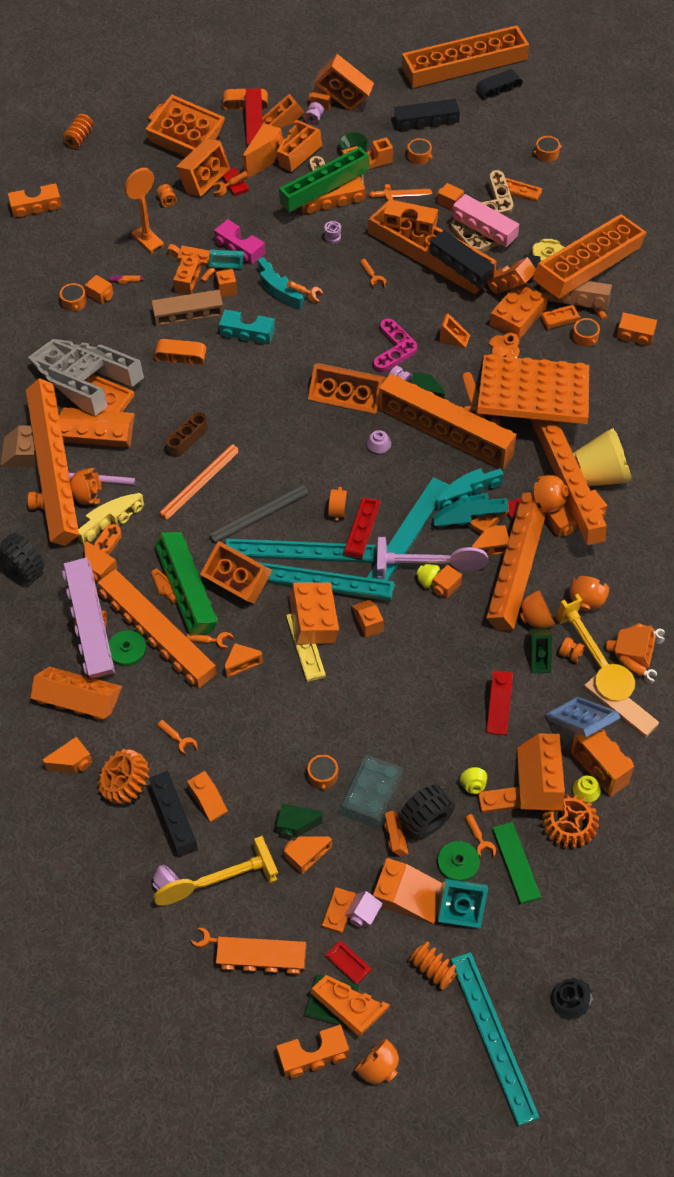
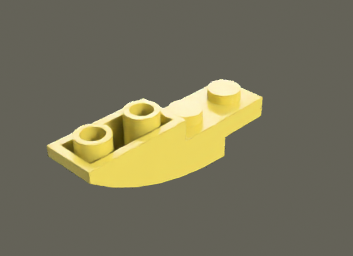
[78,493,144,545]

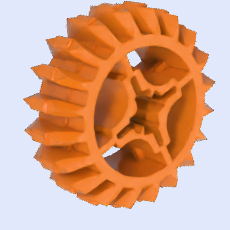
[97,749,150,805]
[542,793,599,850]

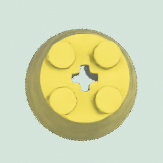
[573,428,632,487]

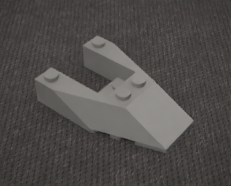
[28,339,144,416]

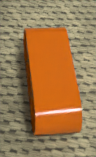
[222,89,268,110]
[154,339,207,365]

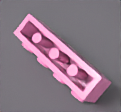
[452,194,519,247]

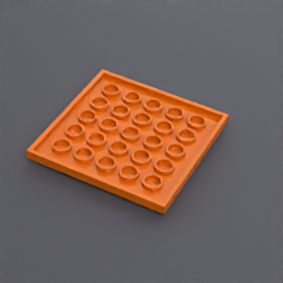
[477,354,589,424]

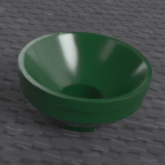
[339,132,368,152]

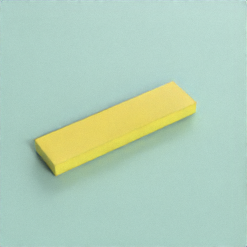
[286,614,326,682]

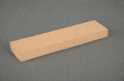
[584,673,659,738]

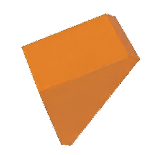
[440,313,470,348]
[225,643,263,678]

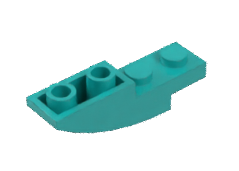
[258,257,304,310]
[436,468,504,511]
[434,493,509,527]

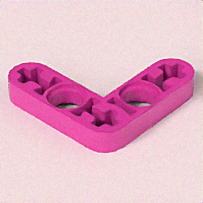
[374,319,417,372]

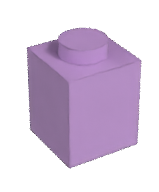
[345,891,383,927]

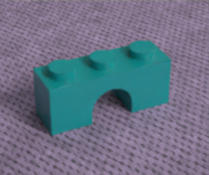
[219,309,275,344]

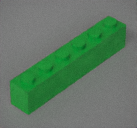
[279,146,369,212]
[155,532,218,635]

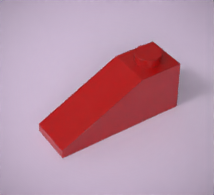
[487,670,513,736]

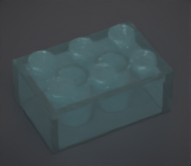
[342,754,404,830]

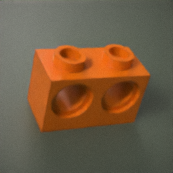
[173,255,201,295]

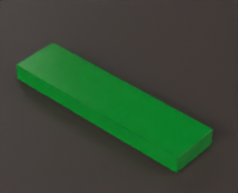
[493,822,541,905]

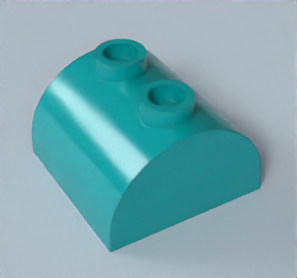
[438,879,488,928]

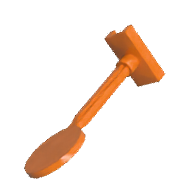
[124,168,164,254]

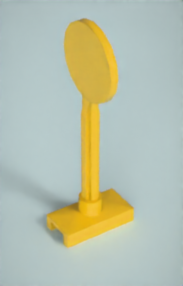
[556,594,635,702]
[153,836,278,906]

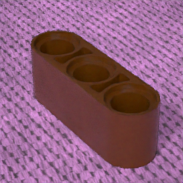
[166,412,208,457]

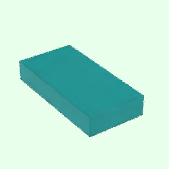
[208,250,244,269]

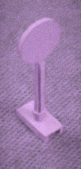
[377,537,489,579]

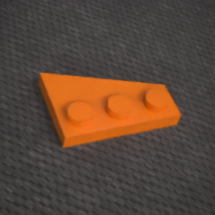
[310,975,390,1036]

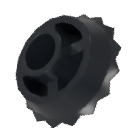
[551,978,593,1020]

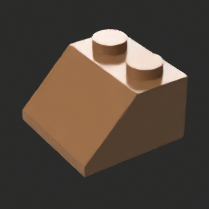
[1,426,37,467]

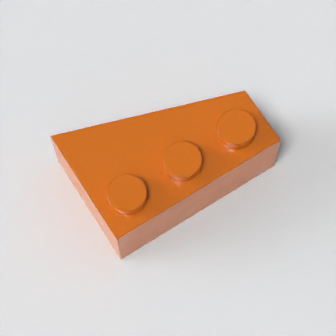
[277,120,323,172]

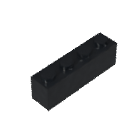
[394,99,460,131]
[430,230,495,288]
[149,771,198,858]

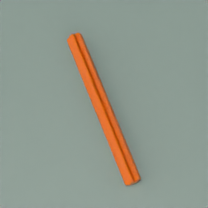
[160,444,238,520]

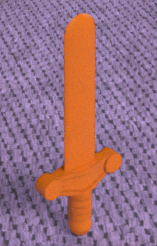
[369,184,432,201]
[463,372,485,419]

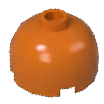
[70,468,102,505]
[534,475,569,513]
[570,576,610,612]
[520,590,555,629]
[355,1038,399,1084]

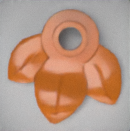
[488,333,520,358]

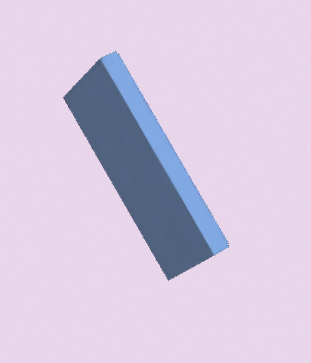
[546,696,620,737]

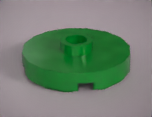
[109,630,147,667]
[438,841,480,882]

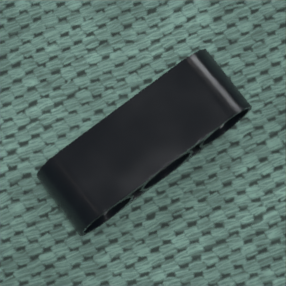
[476,69,523,100]

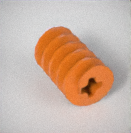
[63,114,94,150]
[409,941,457,990]

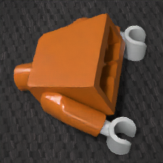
[606,623,665,684]

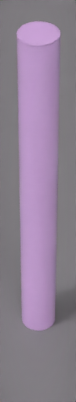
[69,473,135,485]

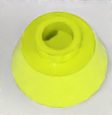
[416,564,441,589]
[460,767,488,794]
[572,776,601,803]

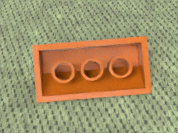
[308,363,387,414]
[59,408,135,448]
[30,667,122,719]
[517,733,565,810]

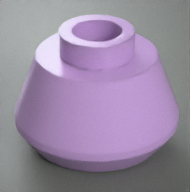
[367,430,391,454]
[153,865,179,890]

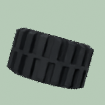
[0,533,45,584]
[399,784,455,839]

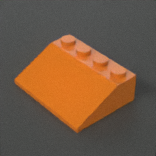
[146,94,225,157]

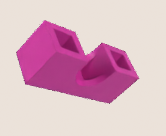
[214,219,265,265]

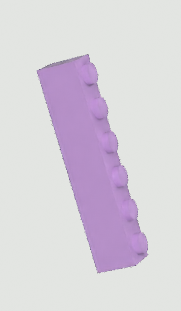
[62,558,115,679]

